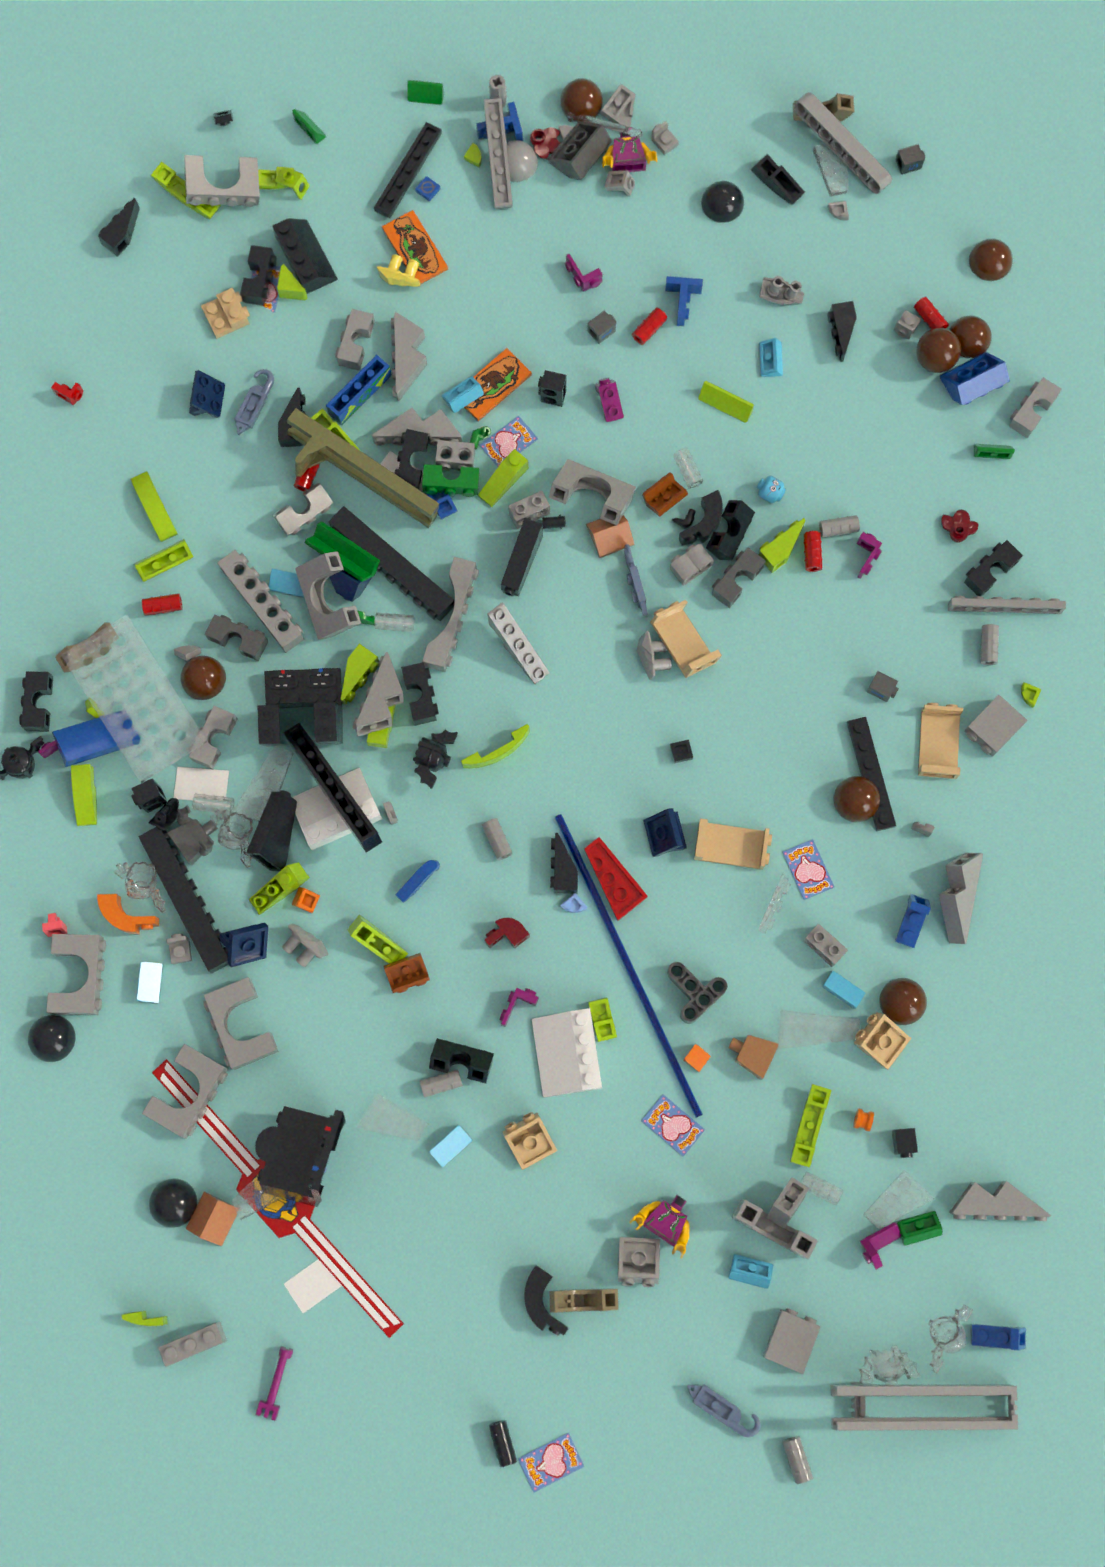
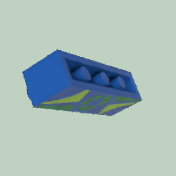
[326,355,392,426]

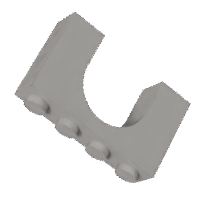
[184,155,260,207]
[549,459,636,525]
[295,552,361,640]
[46,934,106,1015]
[203,977,279,1070]
[142,1044,228,1139]
[732,1200,818,1259]

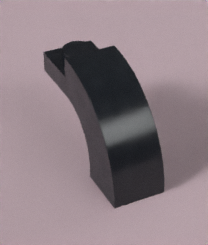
[679,490,723,545]

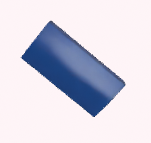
[52,709,140,767]

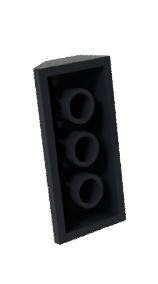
[272,218,338,294]

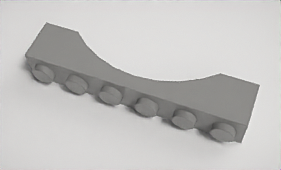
[422,557,479,672]

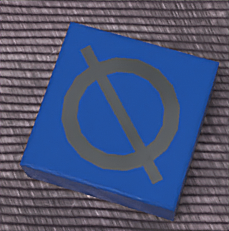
[415,176,441,202]

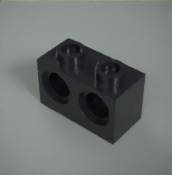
[538,370,567,407]
[131,778,168,813]

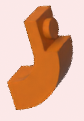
[97,894,159,935]

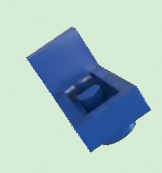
[476,102,523,141]
[665,276,703,326]
[895,894,931,948]
[972,1324,1026,1351]

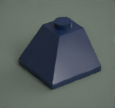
[330,570,372,602]

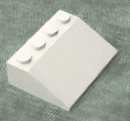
[293,768,382,850]
[532,1008,602,1098]

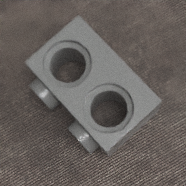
[435,440,476,472]
[508,490,550,529]
[803,923,848,967]
[767,1177,809,1228]

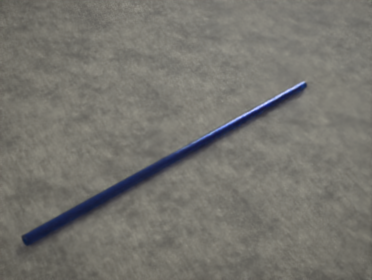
[555,814,703,1118]

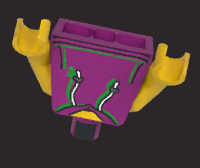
[602,130,658,172]
[629,1195,690,1258]

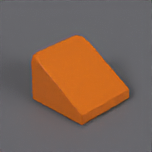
[292,887,320,913]
[683,1044,711,1072]

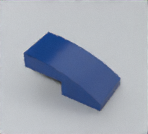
[425,491,458,520]

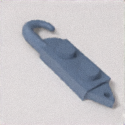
[234,369,274,435]
[624,544,648,616]
[687,1384,760,1437]

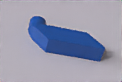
[395,860,440,903]

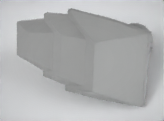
[759,276,804,305]
[637,631,671,680]
[282,924,328,967]

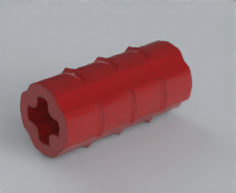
[914,297,949,329]
[632,307,667,345]
[294,463,320,492]
[803,531,823,572]
[142,593,183,616]

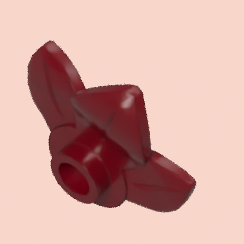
[530,127,561,159]
[941,509,978,542]

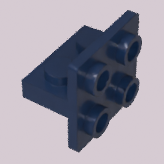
[189,370,225,418]

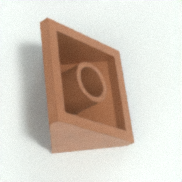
[586,515,634,558]
[186,1192,240,1246]

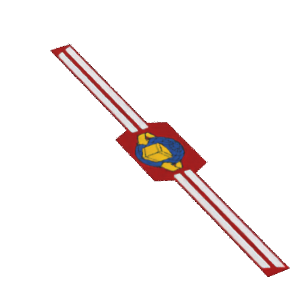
[152,1059,404,1338]

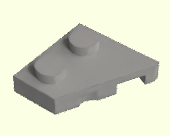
[600,84,635,130]

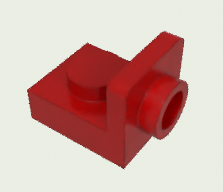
[51,382,84,406]

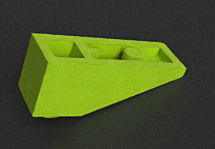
[478,449,529,507]
[347,914,408,964]

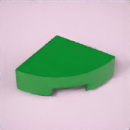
[357,610,376,625]

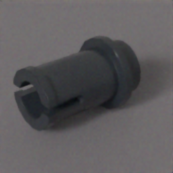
[542,514,566,529]

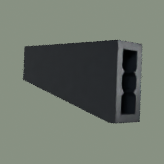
[501,518,543,596]
[246,790,297,871]

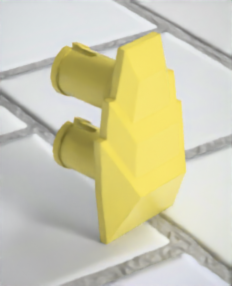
[377,254,420,287]

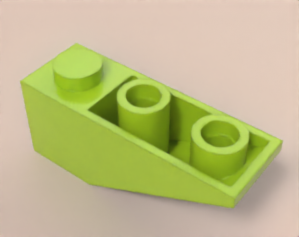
[759,518,806,573]
[341,643,379,705]
[249,862,310,915]

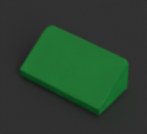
[407,80,444,105]
[292,109,326,144]
[974,444,1015,459]
[897,1211,942,1246]

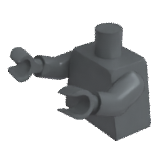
[168,805,218,865]

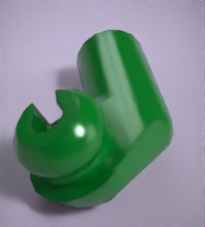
[469,426,491,450]

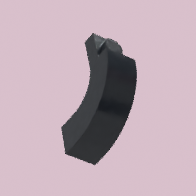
[524,1265,569,1336]

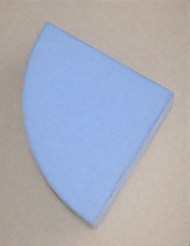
[560,893,588,913]

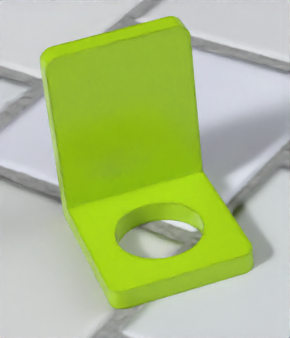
[275,167,310,199]

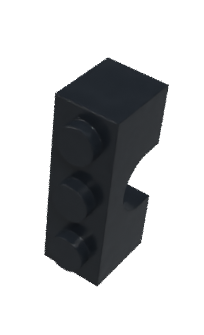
[240,245,277,306]
[394,429,430,489]
[706,500,755,560]
[964,540,1023,596]
[401,662,439,726]
[19,671,53,732]
[429,1038,494,1084]

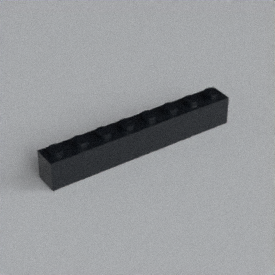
[329,506,455,622]
[283,722,382,853]
[138,827,228,973]

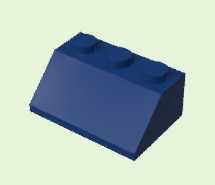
[939,352,1010,405]

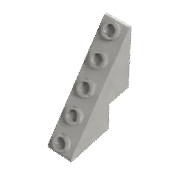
[391,312,427,401]
[372,408,462,446]
[487,602,550,684]
[353,652,404,737]
[939,853,983,944]
[949,1181,1051,1221]

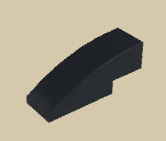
[751,154,805,205]

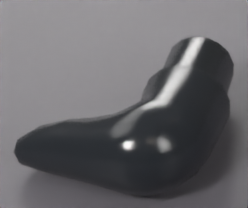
[672,509,696,528]

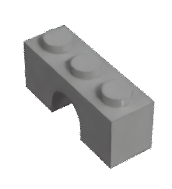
[335,309,375,371]
[1009,377,1062,438]
[273,483,333,535]
[189,706,238,770]
[158,1322,227,1367]

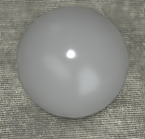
[506,140,538,182]

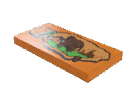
[382,210,448,284]
[464,348,532,422]

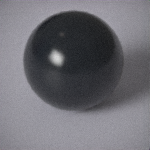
[701,181,744,223]
[28,1015,76,1062]
[149,1179,197,1228]

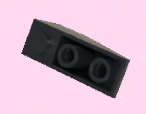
[98,198,140,257]
[827,301,857,362]
[278,387,306,447]
[550,833,578,894]

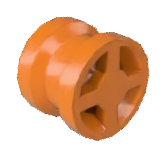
[853,1108,874,1132]

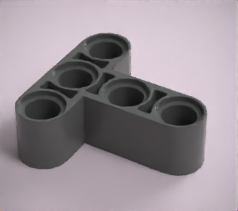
[667,962,728,1024]

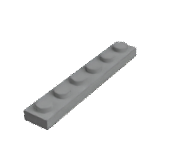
[484,98,513,209]
[948,596,1066,614]

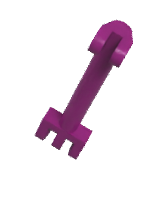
[256,1346,293,1421]

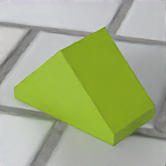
[277,264,308,300]

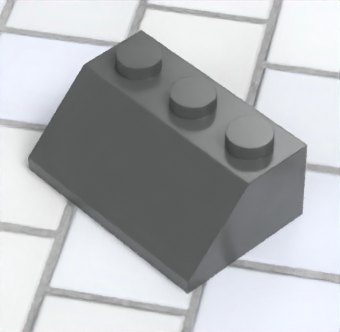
[548,121,612,180]

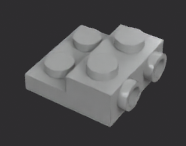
[618,1237,660,1287]

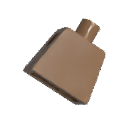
[728,1035,779,1080]

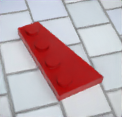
[584,837,648,921]

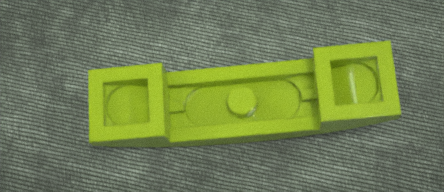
[151,161,221,219]
[131,471,178,542]
[461,724,530,769]
[790,1084,831,1168]

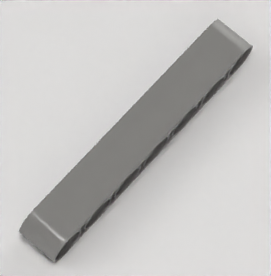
[794,92,892,194]

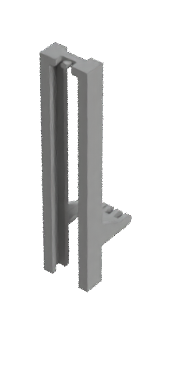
[831,1382,1018,1431]

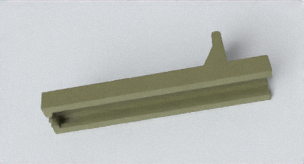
[287,408,439,528]

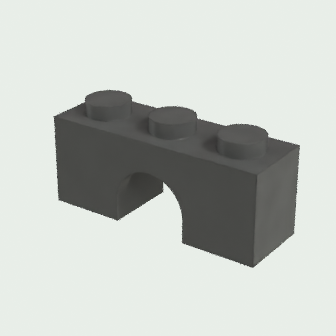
[712,548,766,609]
[205,614,268,661]

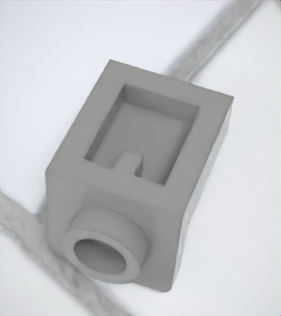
[651,121,679,155]
[605,170,635,196]
[894,310,921,339]
[166,934,192,964]

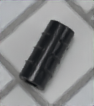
[489,1420,517,1467]

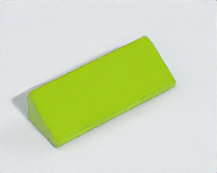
[698,381,754,423]
[134,539,193,582]

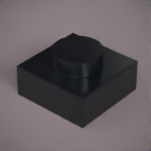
[214,110,233,126]
[670,739,693,763]

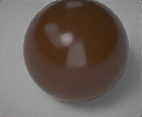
[561,78,603,122]
[969,239,1013,281]
[949,316,992,358]
[916,328,961,373]
[181,656,226,700]
[834,776,880,822]
[880,978,927,1025]

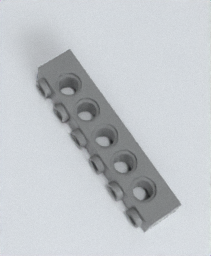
[217,550,304,653]

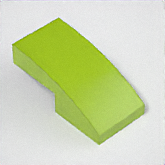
[258,167,294,189]
[588,997,617,1042]
[121,1311,168,1326]

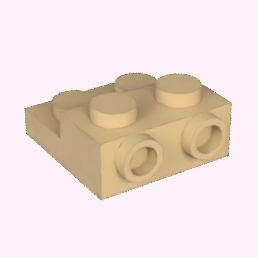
[201,288,250,339]
[854,1012,911,1070]
[502,1112,557,1170]

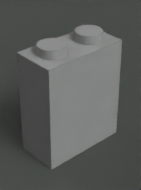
[965,695,1027,757]
[763,1308,820,1374]

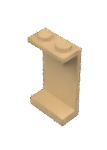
[650,600,722,678]
[918,703,963,779]
[694,818,772,870]

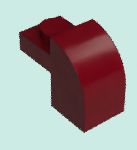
[484,917,530,948]

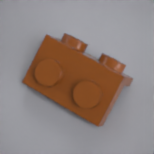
[642,472,688,517]
[384,953,430,993]

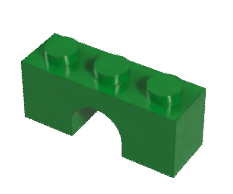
[422,464,479,497]

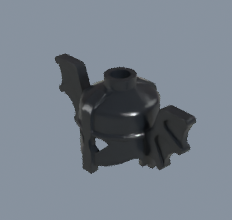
[413,729,458,789]
[0,736,45,781]

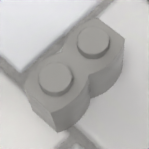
[670,544,714,586]

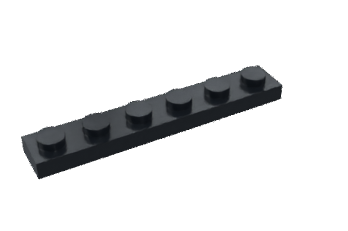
[374,122,442,218]
[847,717,896,831]

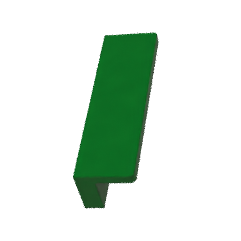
[304,521,380,582]

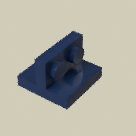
[643,808,687,857]
[220,922,269,967]

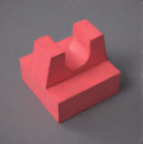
[42,913,67,937]

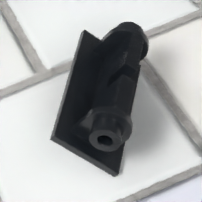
[149,798,179,830]

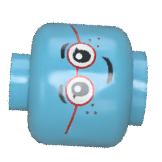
[757,475,786,503]

